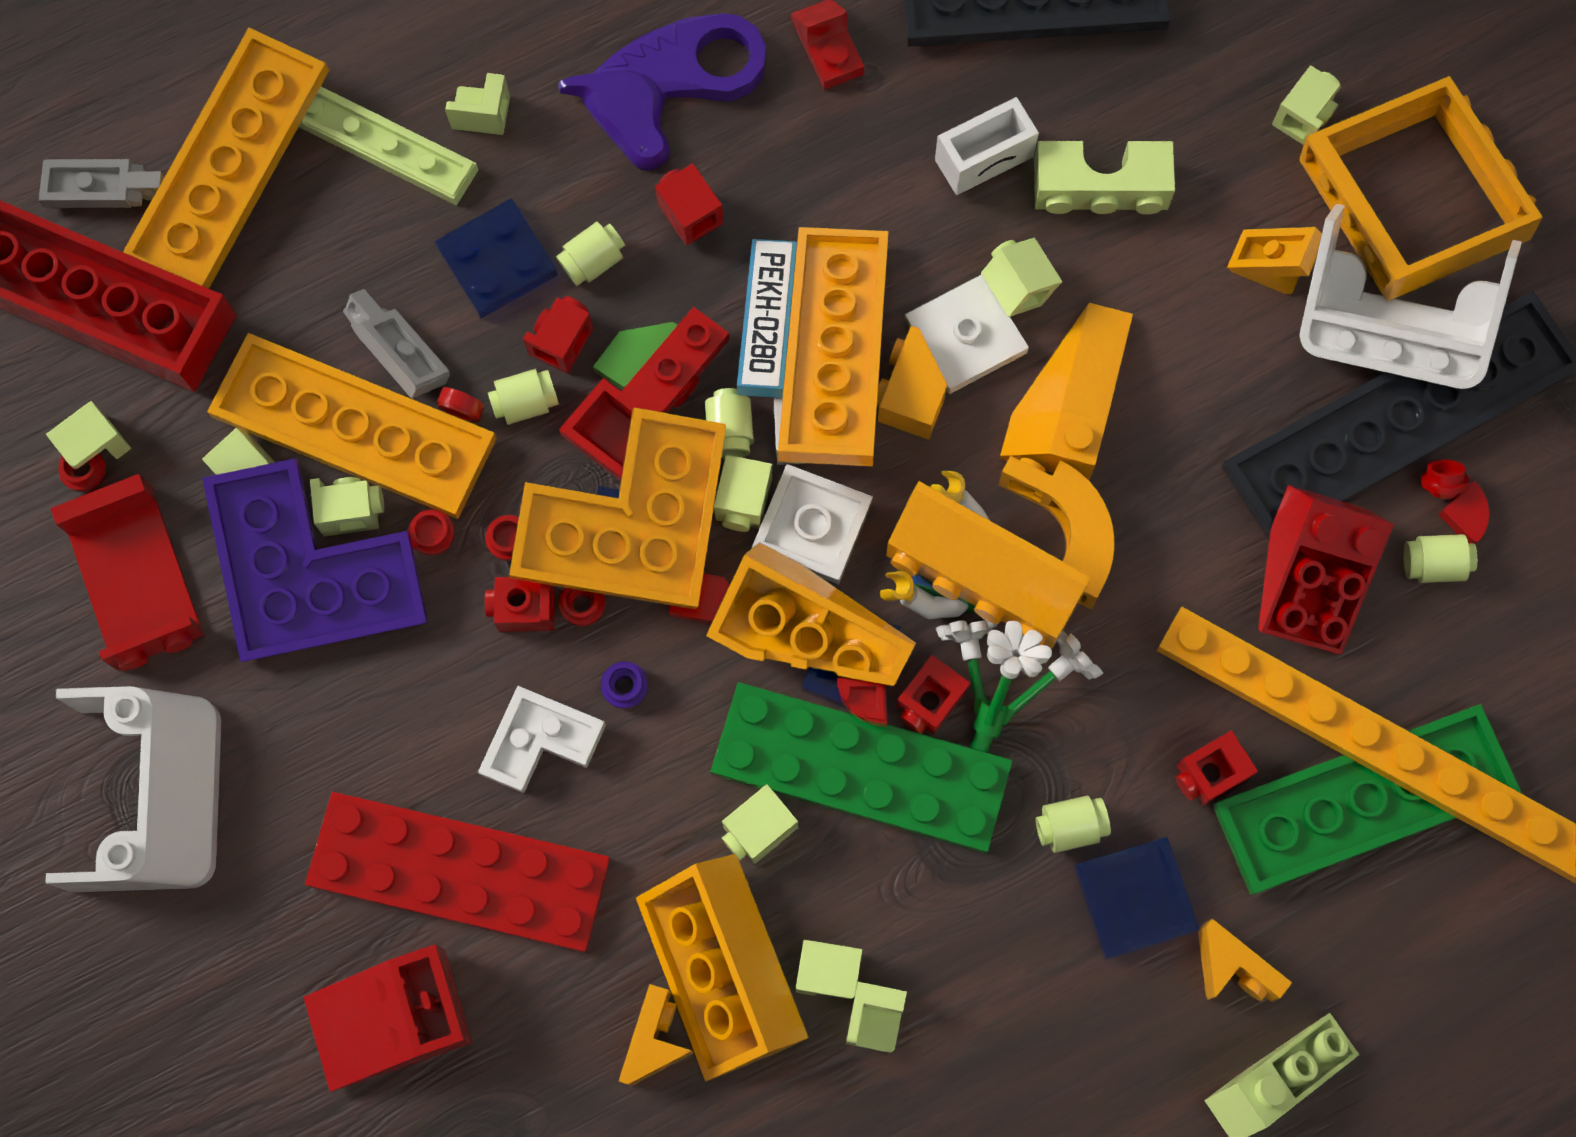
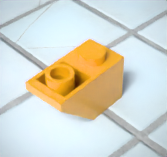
[877,326,947,440]

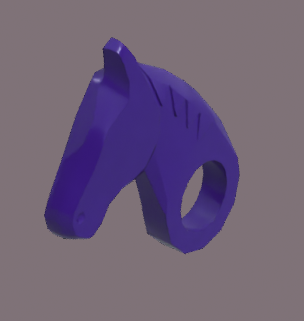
[558,13,767,171]

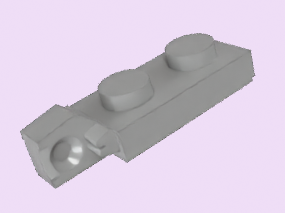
[38,159,164,208]
[343,289,450,399]

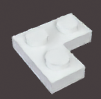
[478,686,606,794]

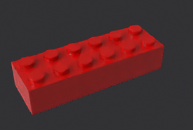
[0,200,237,393]

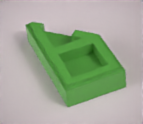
[593,322,677,390]

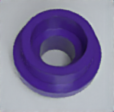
[601,661,648,709]

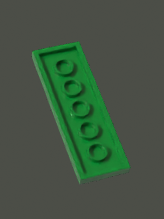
[710,682,1013,854]
[1213,704,1522,896]

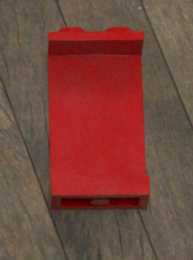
[50,474,204,671]

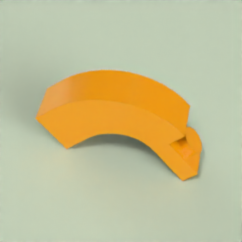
[998,456,1114,610]

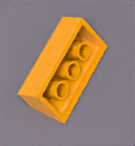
[886,481,1091,649]
[636,854,809,1082]

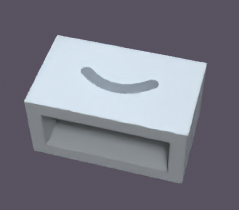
[935,97,1039,195]

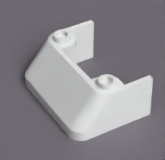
[1300,204,1522,389]
[46,686,221,892]

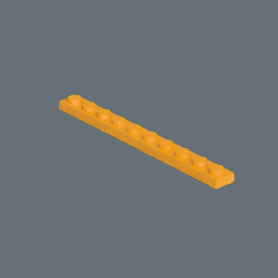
[1156,606,1576,884]

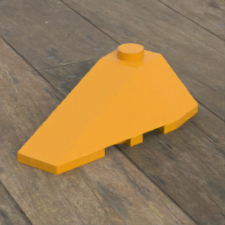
[999,303,1133,480]
[706,542,916,686]

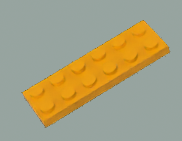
[123,28,330,289]
[778,227,888,466]
[207,333,497,519]

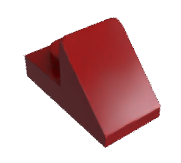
[791,0,864,90]

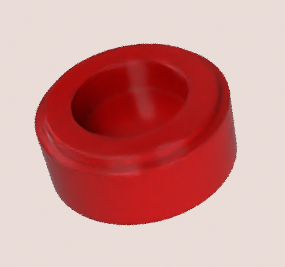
[436,387,485,423]

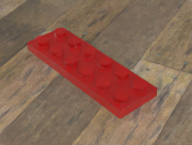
[305,792,611,953]

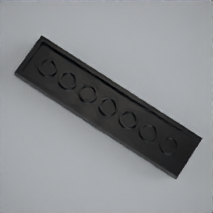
[1221,291,1576,540]

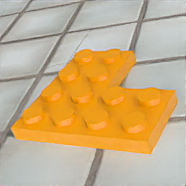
[509,408,726,609]

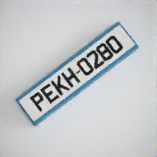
[737,239,797,398]

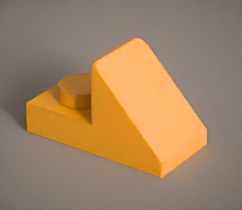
[1227,227,1322,294]
[1198,919,1292,1001]
[619,984,694,1086]

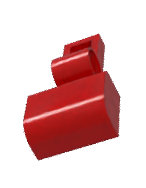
[559,307,730,481]

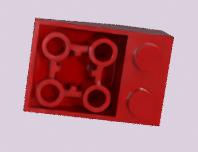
[1258,485,1394,655]
[303,944,473,1092]

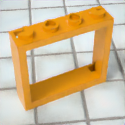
[1299,76,1543,302]

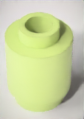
[556,221,625,286]
[488,369,559,425]
[705,388,754,459]
[1404,534,1478,583]
[1036,795,1111,853]

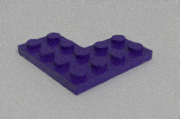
[202,458,429,662]

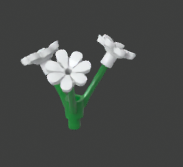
[935,620,1103,752]

